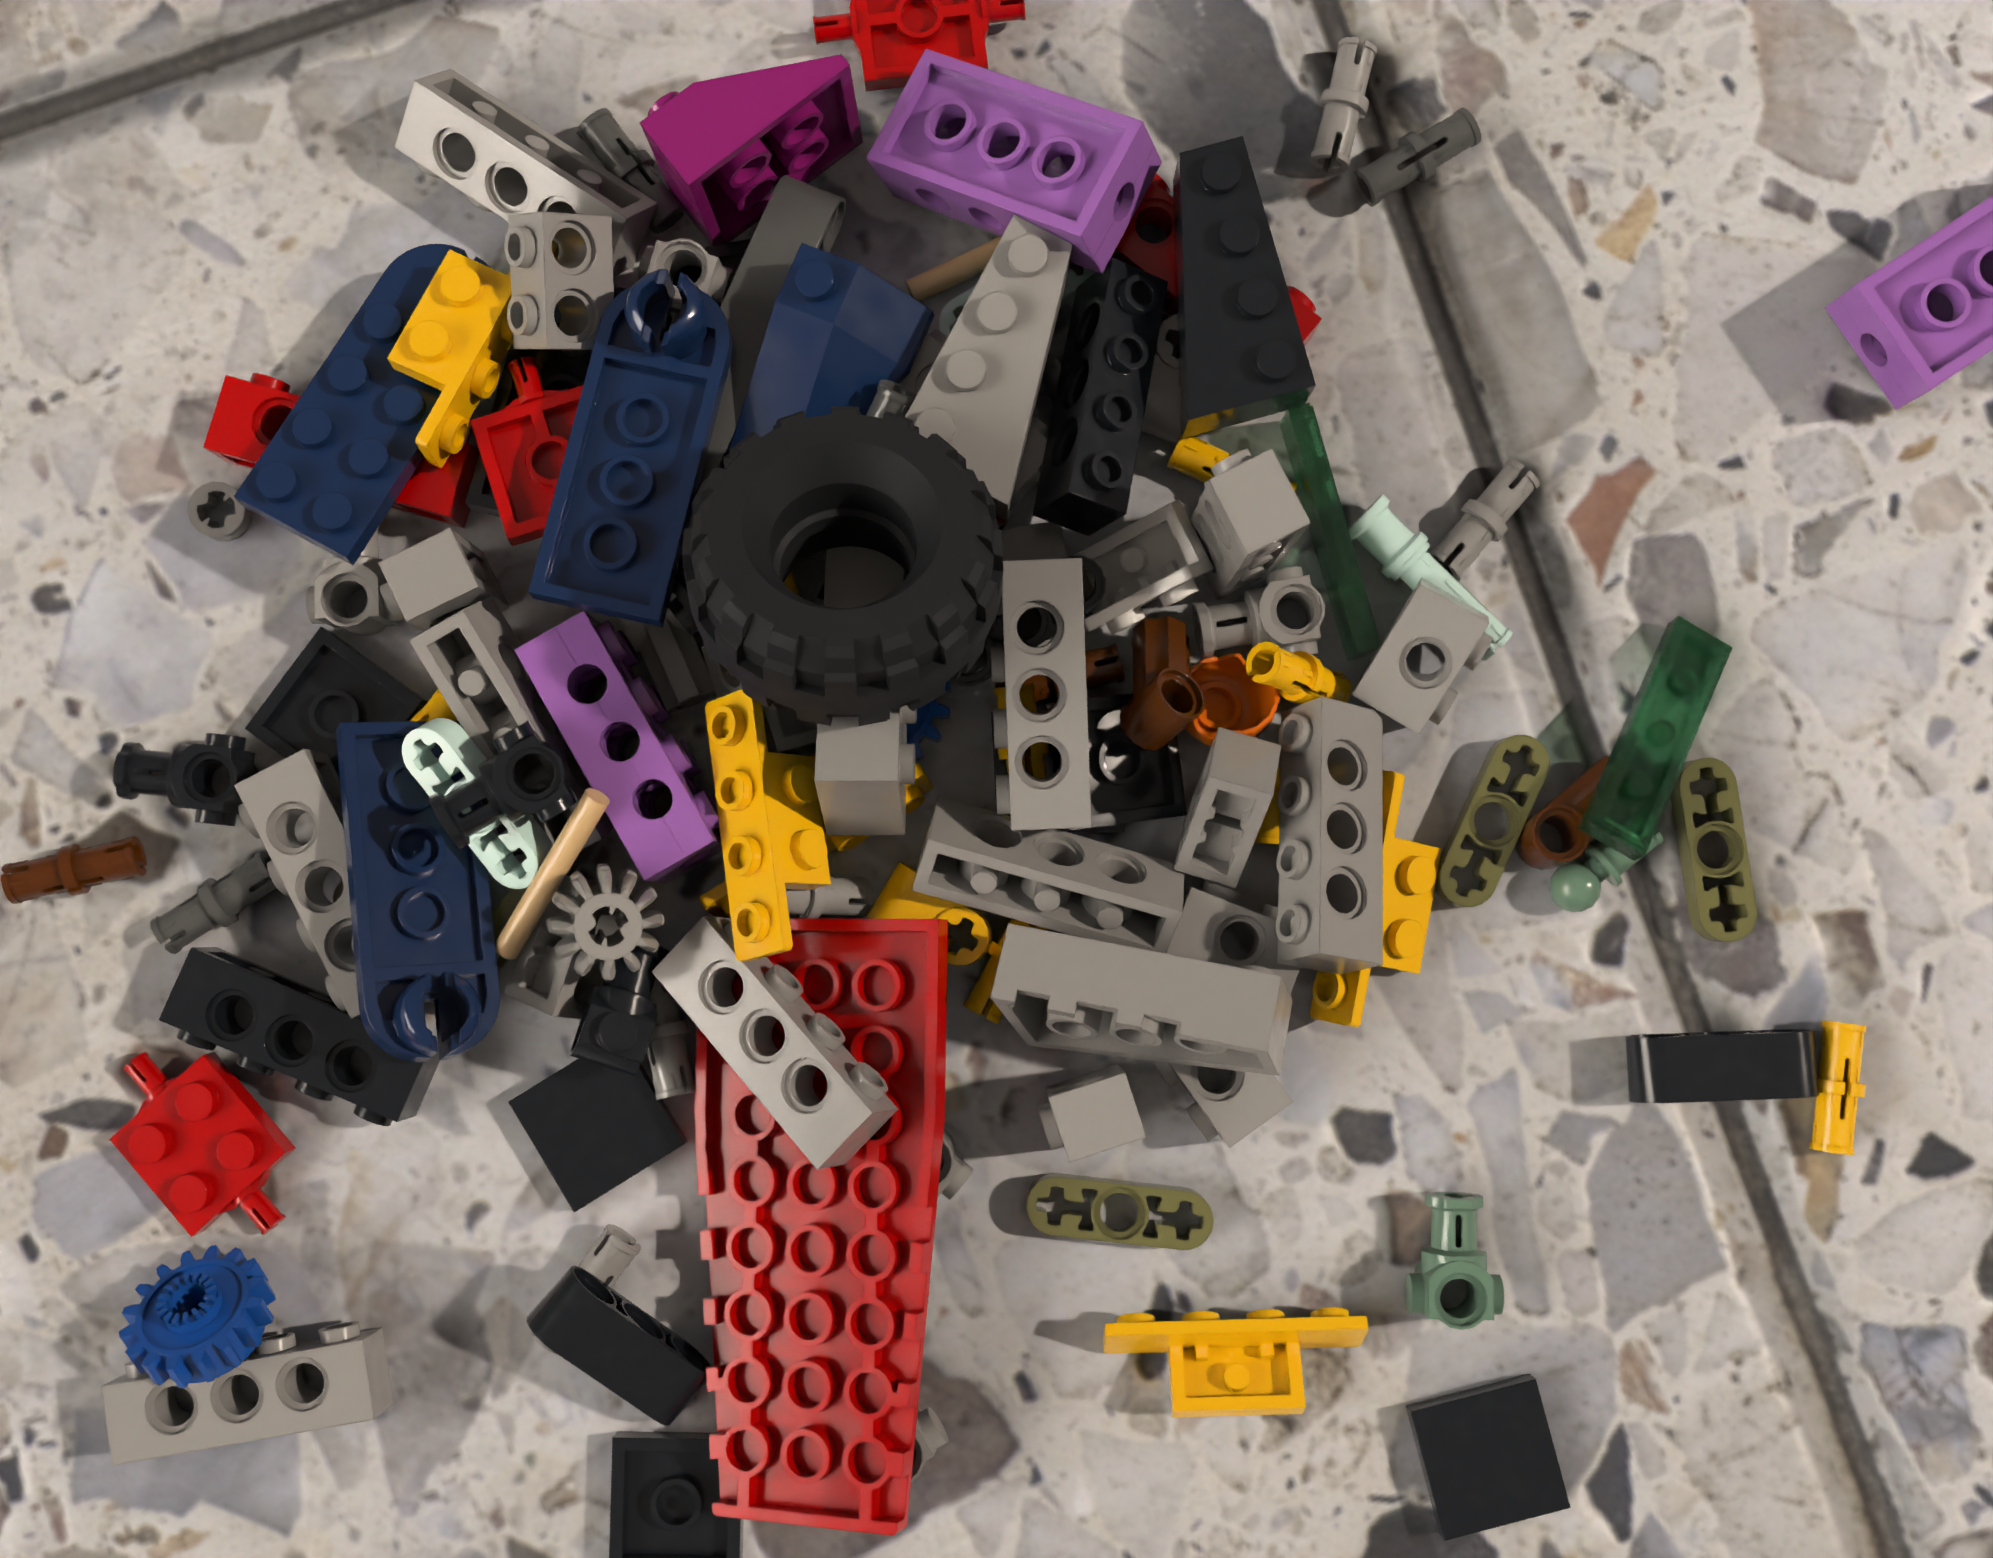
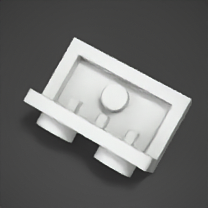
[1073,500,1214,635]

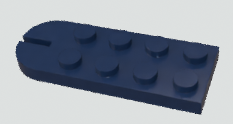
[234,244,491,565]
[528,269,733,627]
[336,721,500,1062]

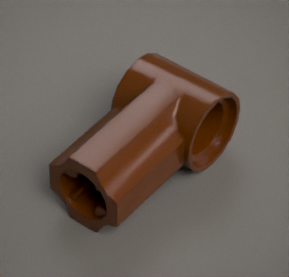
[1119,615,1205,751]
[1515,755,1644,870]

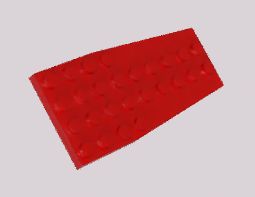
[694,918,948,1536]

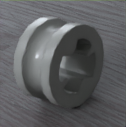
[187,482,253,542]

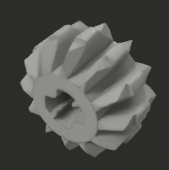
[547,864,664,980]

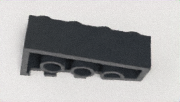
[1173,136,1316,439]

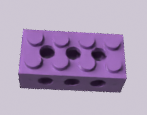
[866,49,1162,274]
[1825,195,1993,410]
[514,610,722,883]

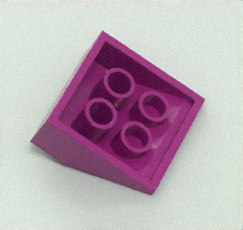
[640,54,863,246]

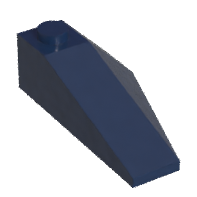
[723,243,935,469]

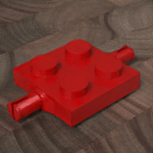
[813,0,1026,92]
[470,357,583,546]
[109,1052,296,1237]

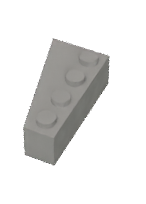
[905,214,1072,521]
[814,546,917,835]
[990,923,1293,1076]

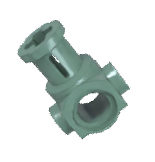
[1405,1191,1504,1330]

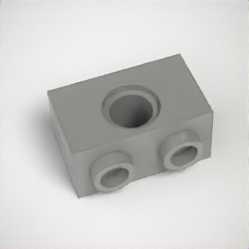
[378,528,510,631]
[1352,577,1493,734]
[1166,880,1301,994]
[1150,1060,1293,1148]

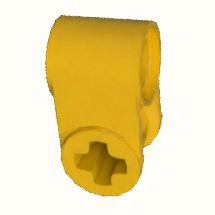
[867,861,992,965]

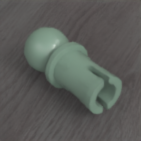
[1549,811,1664,912]

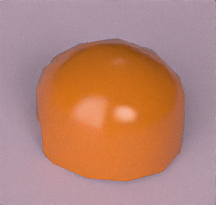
[1185,653,1280,747]

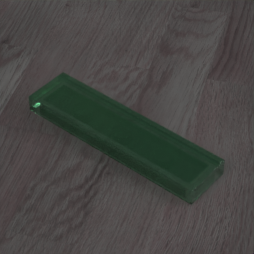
[1279,403,1381,661]
[1578,616,1733,861]

